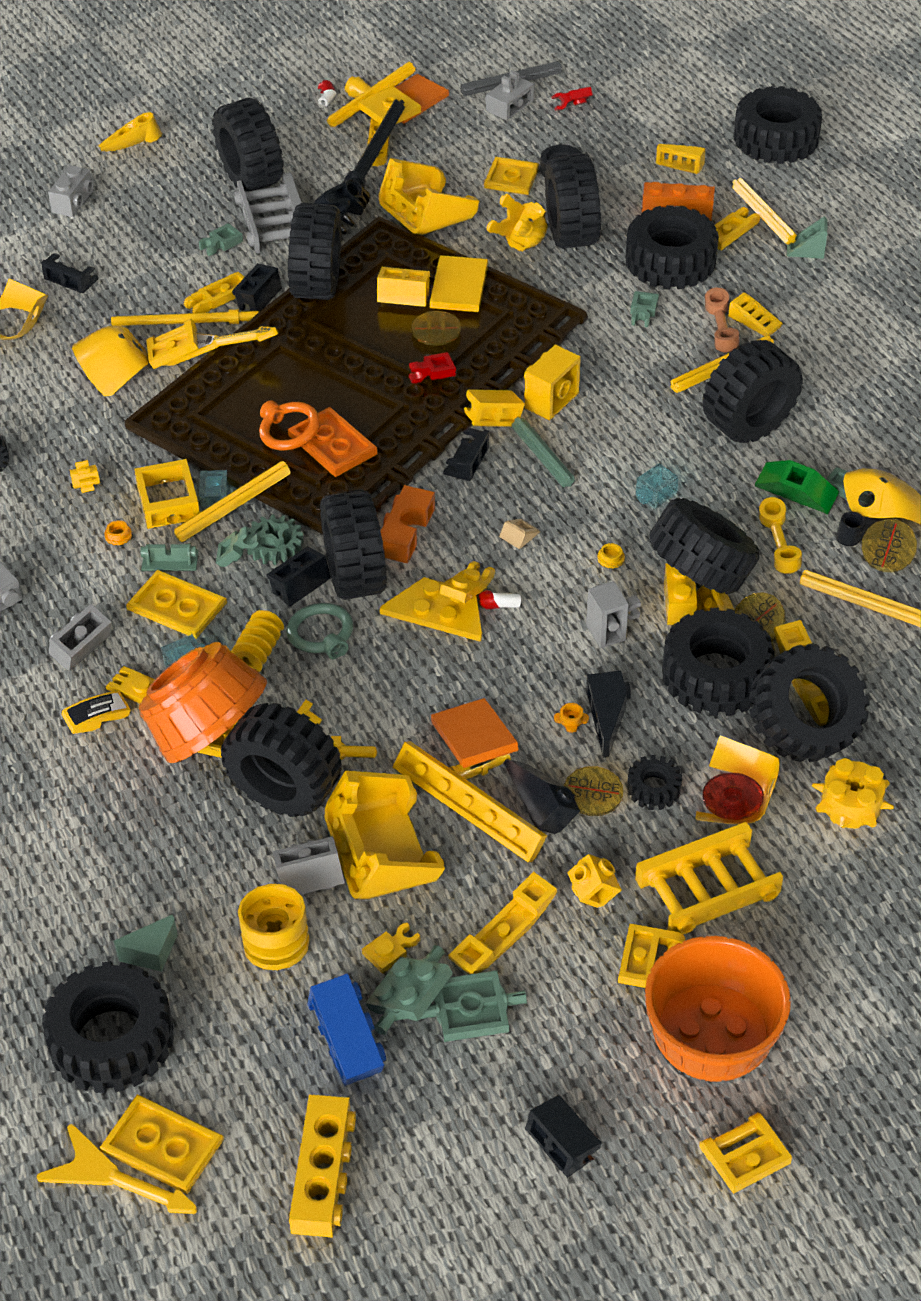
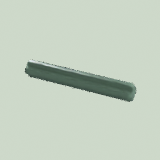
[512,417,575,487]

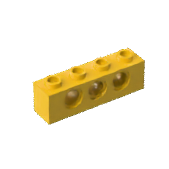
[289,1094,356,1237]

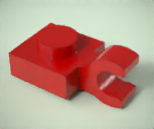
[552,86,593,111]
[409,352,456,383]

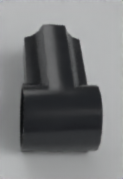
[836,512,893,546]

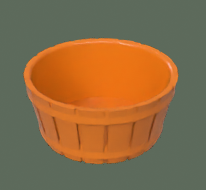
[139,642,267,763]
[645,936,791,1082]

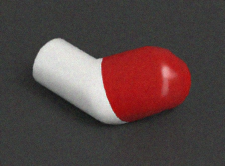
[318,80,337,106]
[479,590,521,609]

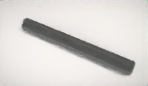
[460,61,562,96]

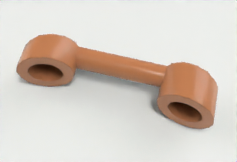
[705,287,739,353]

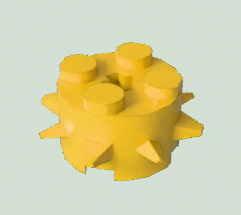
[812,758,894,829]

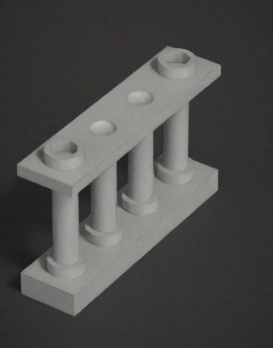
[234,172,301,253]

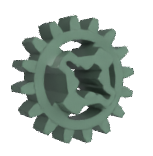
[246,514,304,565]

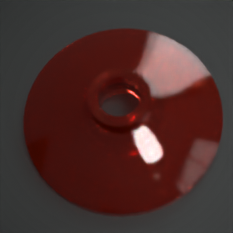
[702,773,764,820]

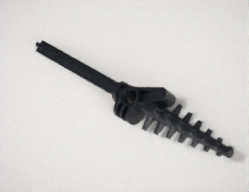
[314,99,405,235]

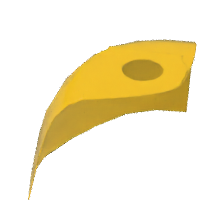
[0,279,48,340]
[72,325,149,396]
[843,468,921,525]
[695,736,780,824]

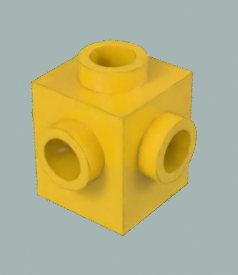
[567,854,622,908]

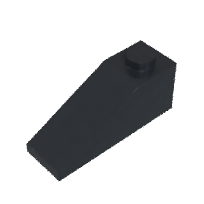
[586,670,631,758]
[503,759,580,834]

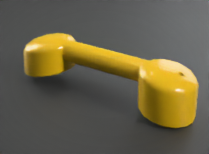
[759,497,802,574]

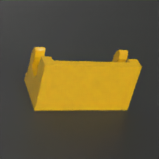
[377,267,430,307]
[464,390,525,426]

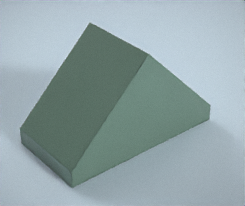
[787,216,828,259]
[114,915,178,972]

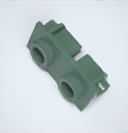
[140,543,198,571]

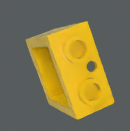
[134,459,200,529]

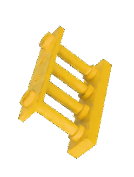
[635,822,783,934]

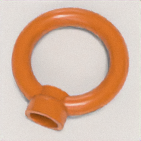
[259,400,320,451]

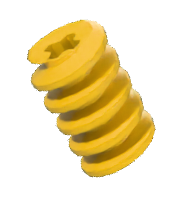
[231,610,284,672]

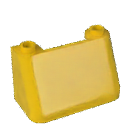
[379,158,479,235]
[325,770,445,899]

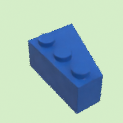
[307,973,387,1086]

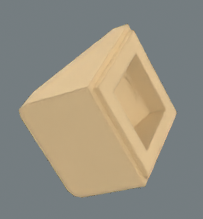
[499,519,540,549]

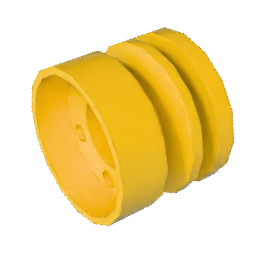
[238,884,310,970]

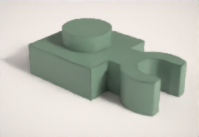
[199,223,243,256]
[630,291,659,327]

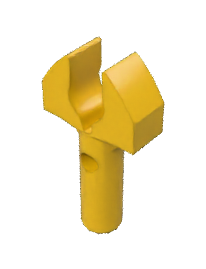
[331,736,377,760]

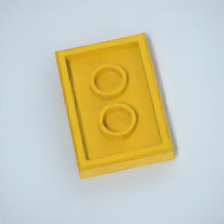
[430,256,488,312]
[126,570,227,639]
[100,1094,224,1194]

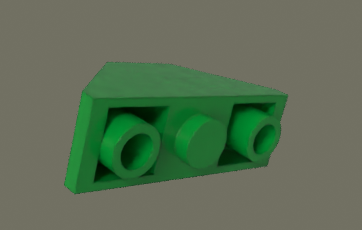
[755,460,839,514]

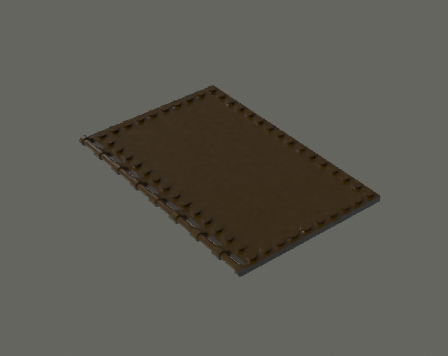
[124,216,588,535]

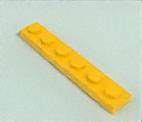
[392,741,547,863]

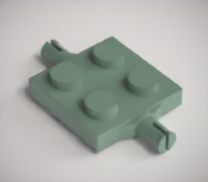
[365,945,453,1035]
[420,970,527,1042]

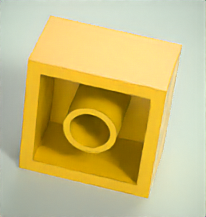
[524,344,581,421]

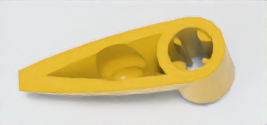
[98,112,162,152]

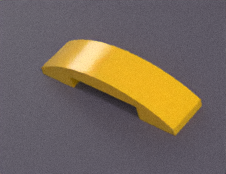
[774,620,829,726]
[448,871,557,975]

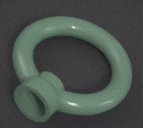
[286,603,353,660]

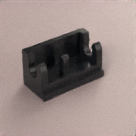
[41,253,98,294]
[232,263,282,312]
[443,428,489,481]
[266,546,331,607]
[525,1095,602,1178]

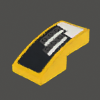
[61,691,131,734]

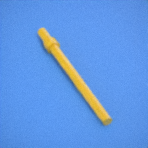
[111,309,259,326]

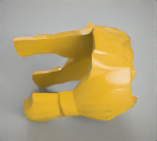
[487,194,548,252]

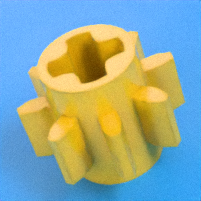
[69,460,100,493]

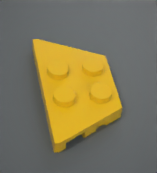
[380,577,482,642]

